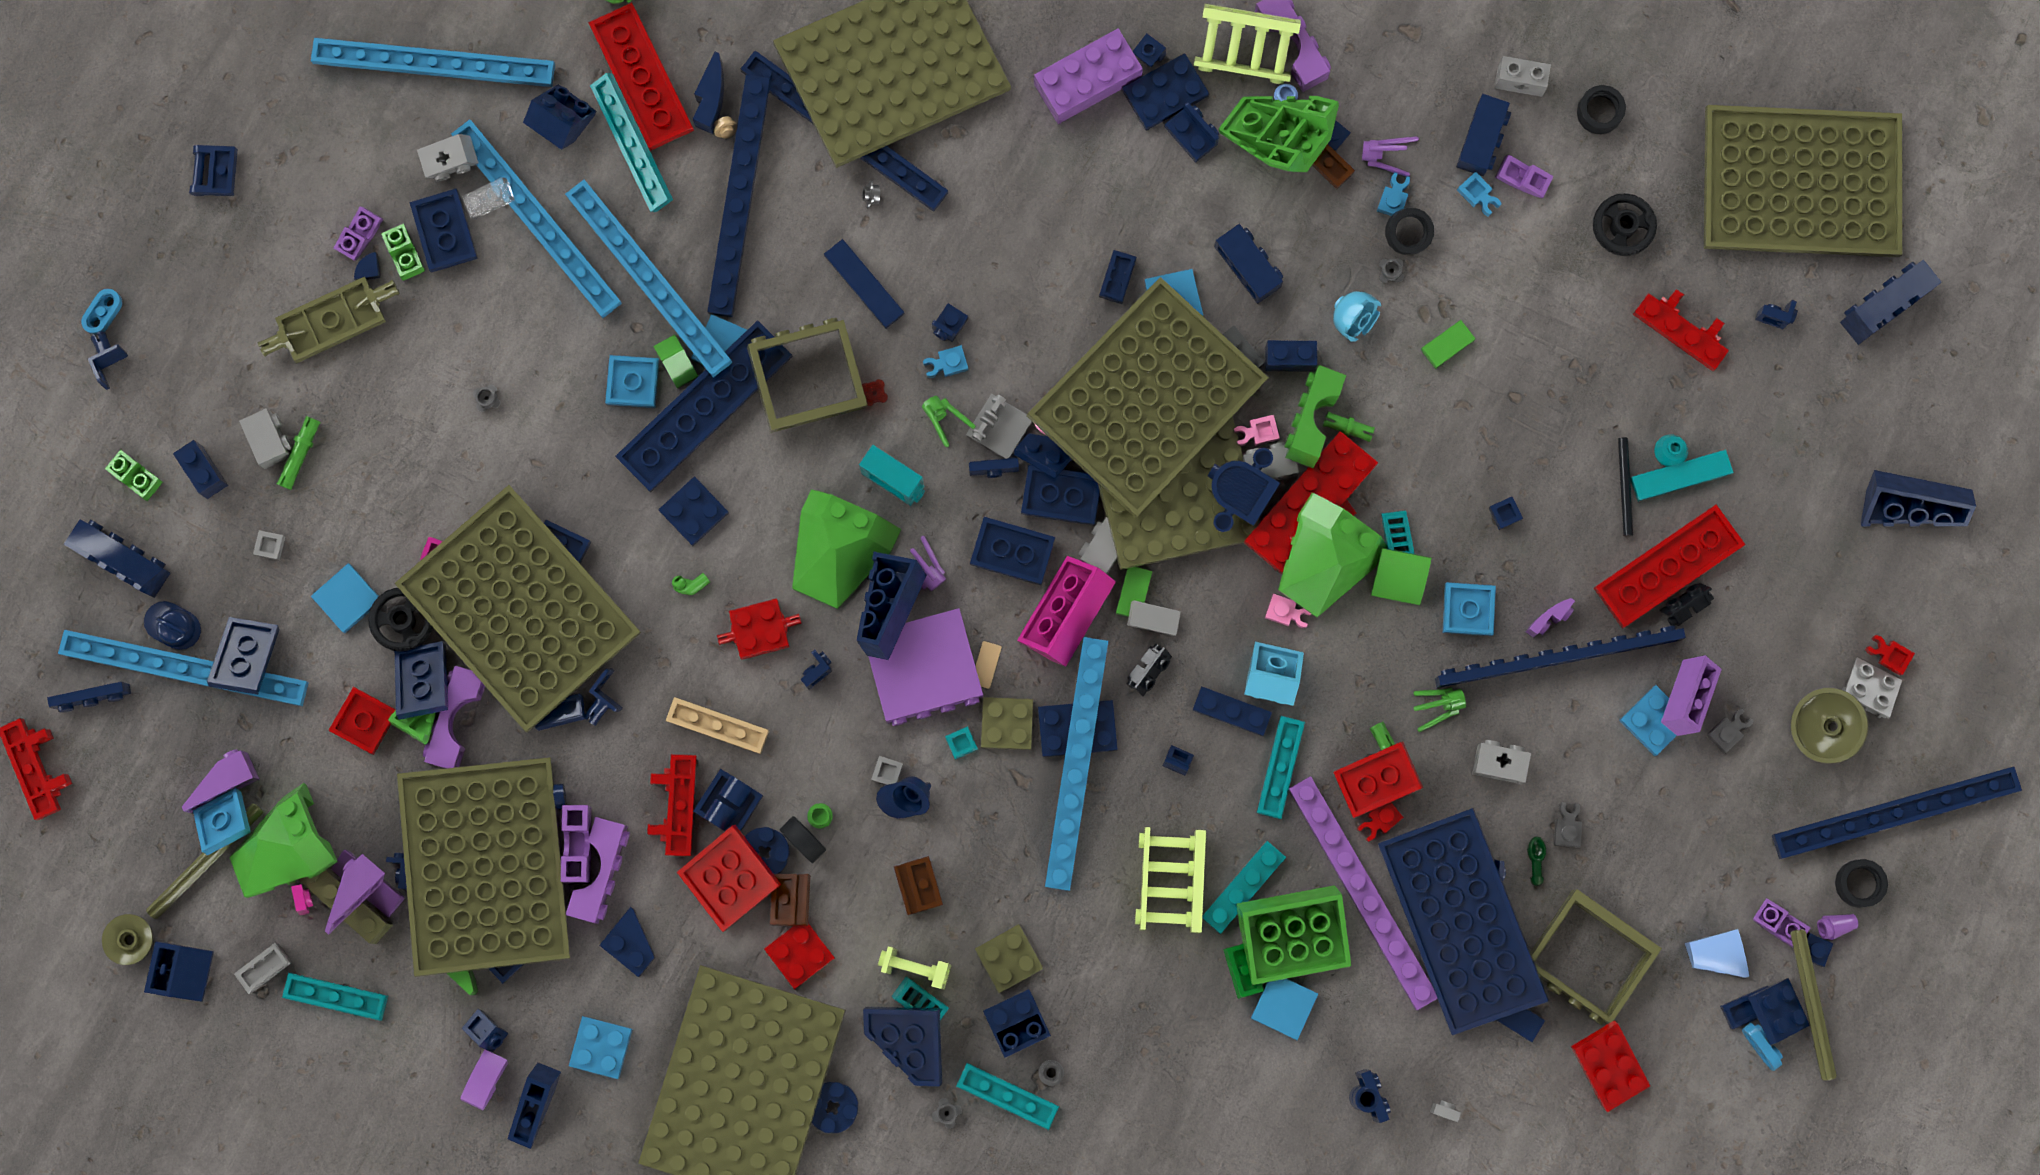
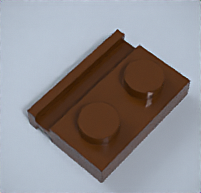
[894,856,943,915]
[770,874,811,926]

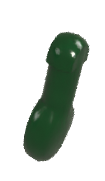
[1527,836,1546,886]

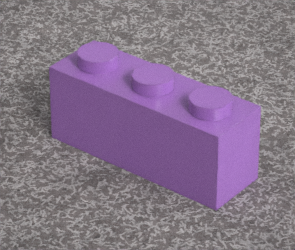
[1661,655,1722,736]

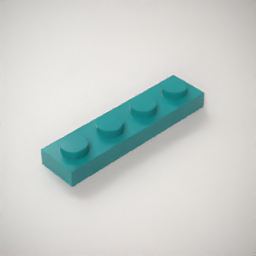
[1202,841,1286,934]

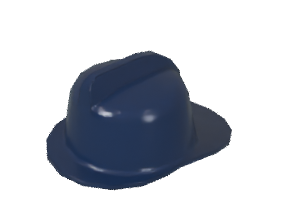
[144,601,201,650]
[876,776,931,819]

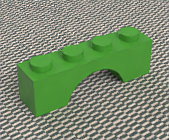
[1284,365,1346,468]

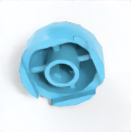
[1333,291,1381,341]

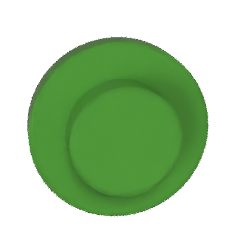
[807,803,833,829]

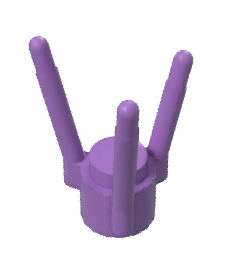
[1362,137,1419,177]
[910,536,946,591]

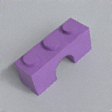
[561,805,592,883]

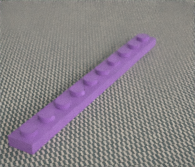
[1289,776,1438,1010]

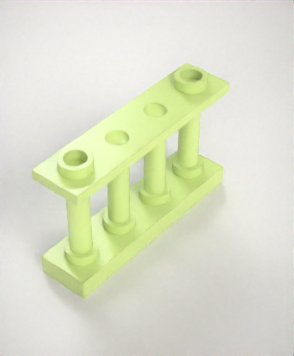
[1194,4,1301,84]
[1135,827,1206,933]
[878,946,951,989]

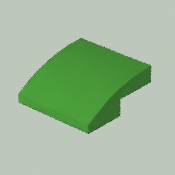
[1371,548,1432,605]

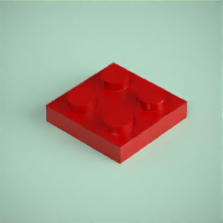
[328,687,396,755]
[764,923,835,989]

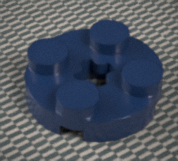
[745,827,790,874]
[812,1082,858,1133]

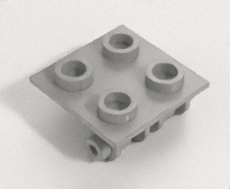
[966,394,1032,459]
[1842,657,1902,719]

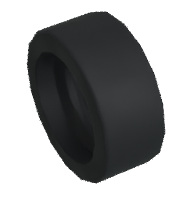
[1577,85,1626,135]
[1385,208,1434,255]
[779,816,826,863]
[1835,859,1888,908]

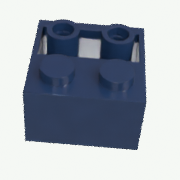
[523,84,597,150]
[144,941,214,1002]
[983,989,1051,1058]

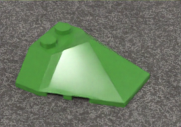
[1218,96,1339,172]
[792,489,901,609]
[1278,493,1387,617]
[229,783,338,898]

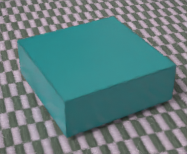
[945,726,978,760]

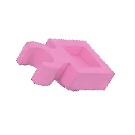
[1234,415,1280,446]
[1265,594,1311,628]

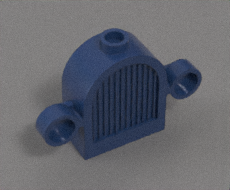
[1207,448,1280,532]

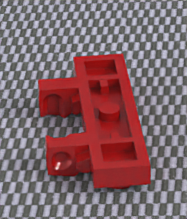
[1633,289,1729,371]
[0,718,73,820]
[647,754,697,857]

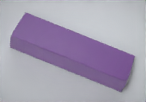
[331,849,405,917]

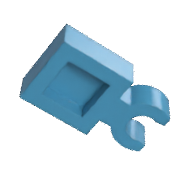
[1377,172,1410,216]
[1457,172,1501,217]
[923,345,969,378]

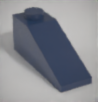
[507,1063,561,1149]

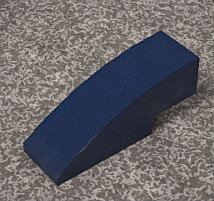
[693,52,724,134]

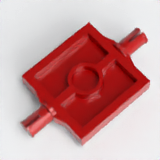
[717,598,802,660]

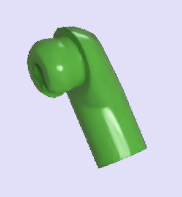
[672,573,710,595]

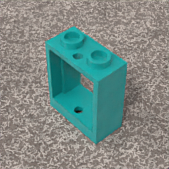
[859,445,925,506]

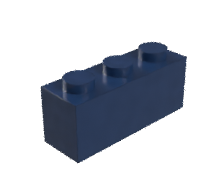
[1456,93,1511,177]
[1214,223,1283,304]

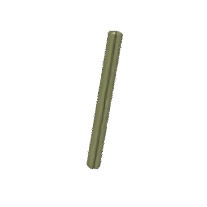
[146,803,263,919]
[1790,929,1837,1080]

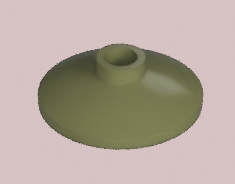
[102,914,153,965]

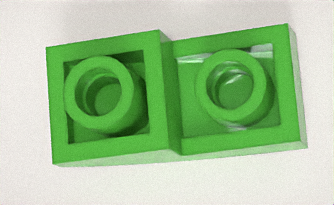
[381,223,425,281]
[105,449,163,501]

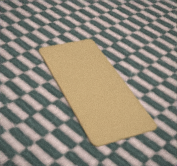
[975,641,1002,689]

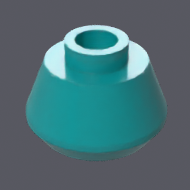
[1654,434,1688,467]

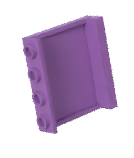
[868,608,983,726]

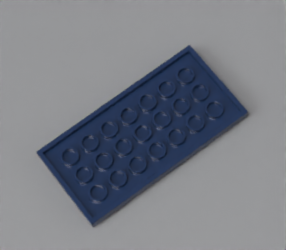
[1378,808,1549,1035]

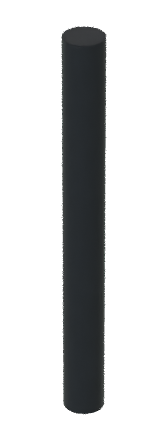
[1618,437,1633,536]

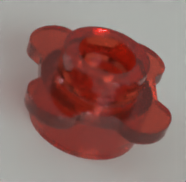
[862,379,888,406]

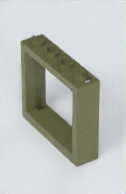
[747,318,867,433]
[1530,889,1662,1025]

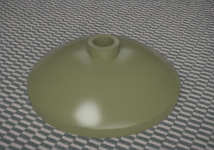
[1791,688,1869,764]

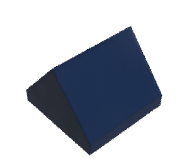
[1162,745,1194,776]

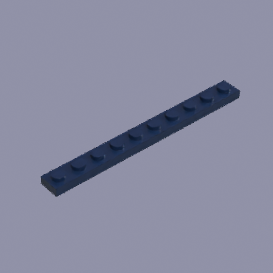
[740,51,948,212]
[707,75,771,317]
[1435,626,1686,688]
[1772,767,2022,859]

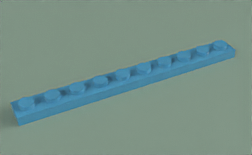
[311,38,555,87]
[451,119,622,318]
[565,180,733,377]
[58,630,309,707]
[1045,637,1108,891]

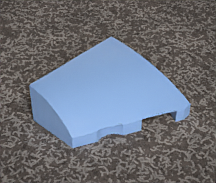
[1685,929,1749,978]

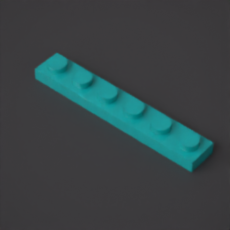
[590,73,673,212]

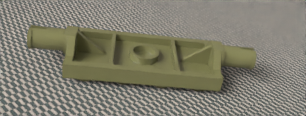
[257,277,400,363]

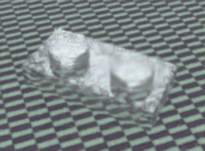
[462,177,515,219]

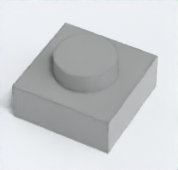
[253,530,285,561]
[871,756,903,785]
[1430,1100,1461,1122]

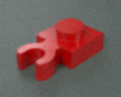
[1865,635,1915,676]
[1357,802,1404,842]

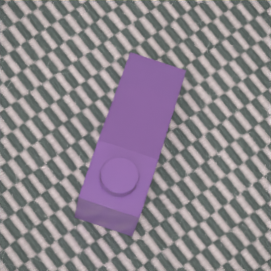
[182,749,260,813]
[325,854,385,935]

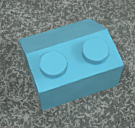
[1244,642,1304,706]

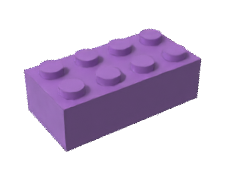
[1034,28,1143,124]

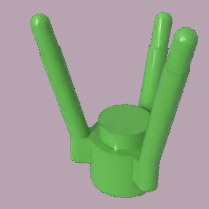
[922,396,976,447]
[1413,687,1466,732]

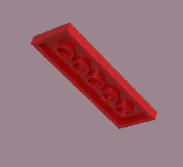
[588,2,694,151]
[1244,431,1378,574]
[1594,504,1746,629]

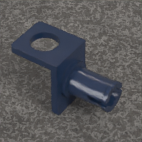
[88,332,128,390]
[585,668,623,726]

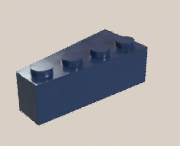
[1840,259,1942,345]

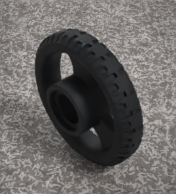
[1593,193,1657,256]
[368,587,433,652]

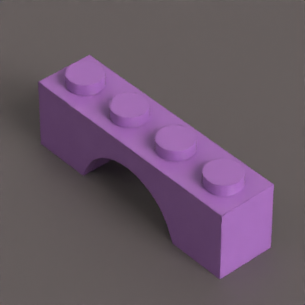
[1254,0,1331,92]
[423,666,485,769]
[566,817,630,924]

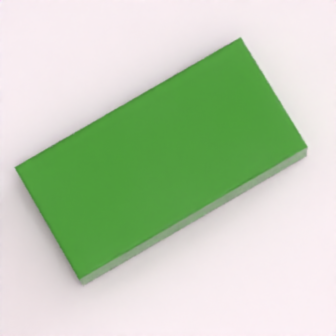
[1421,320,1475,369]
[1116,567,1152,617]

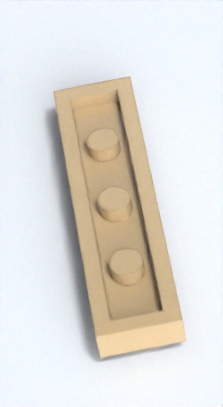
[666,697,769,754]

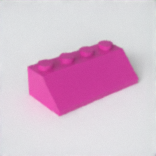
[1017,556,1116,667]

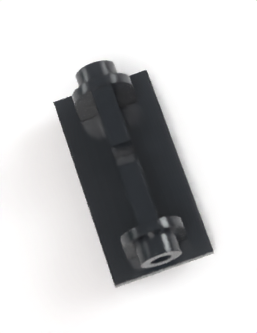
[1660,583,1714,626]
[1126,643,1172,696]

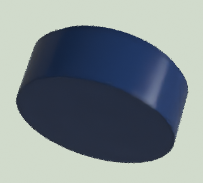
[553,783,567,810]

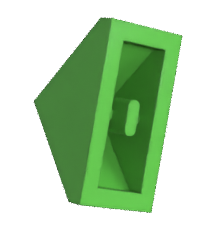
[654,335,699,389]

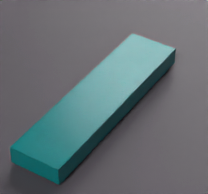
[1630,450,1734,502]
[1256,716,1305,820]
[282,973,388,1021]
[956,1063,1059,1130]

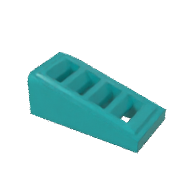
[1381,511,1414,554]
[892,976,949,1020]

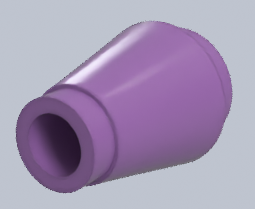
[1817,914,1858,940]

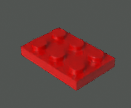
[1333,741,1423,818]
[1571,1021,1650,1112]

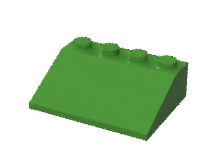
[1236,885,1351,985]

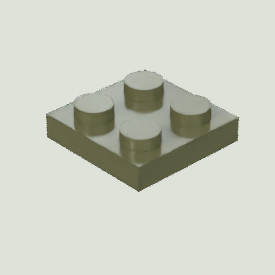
[981,697,1033,750]
[975,924,1043,993]

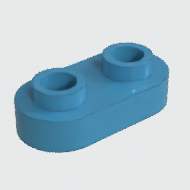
[81,289,123,335]
[1742,1023,1783,1071]

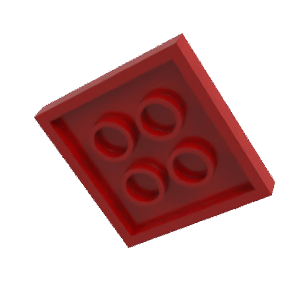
[677,825,781,932]

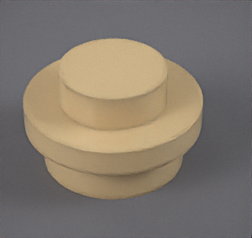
[714,116,737,139]

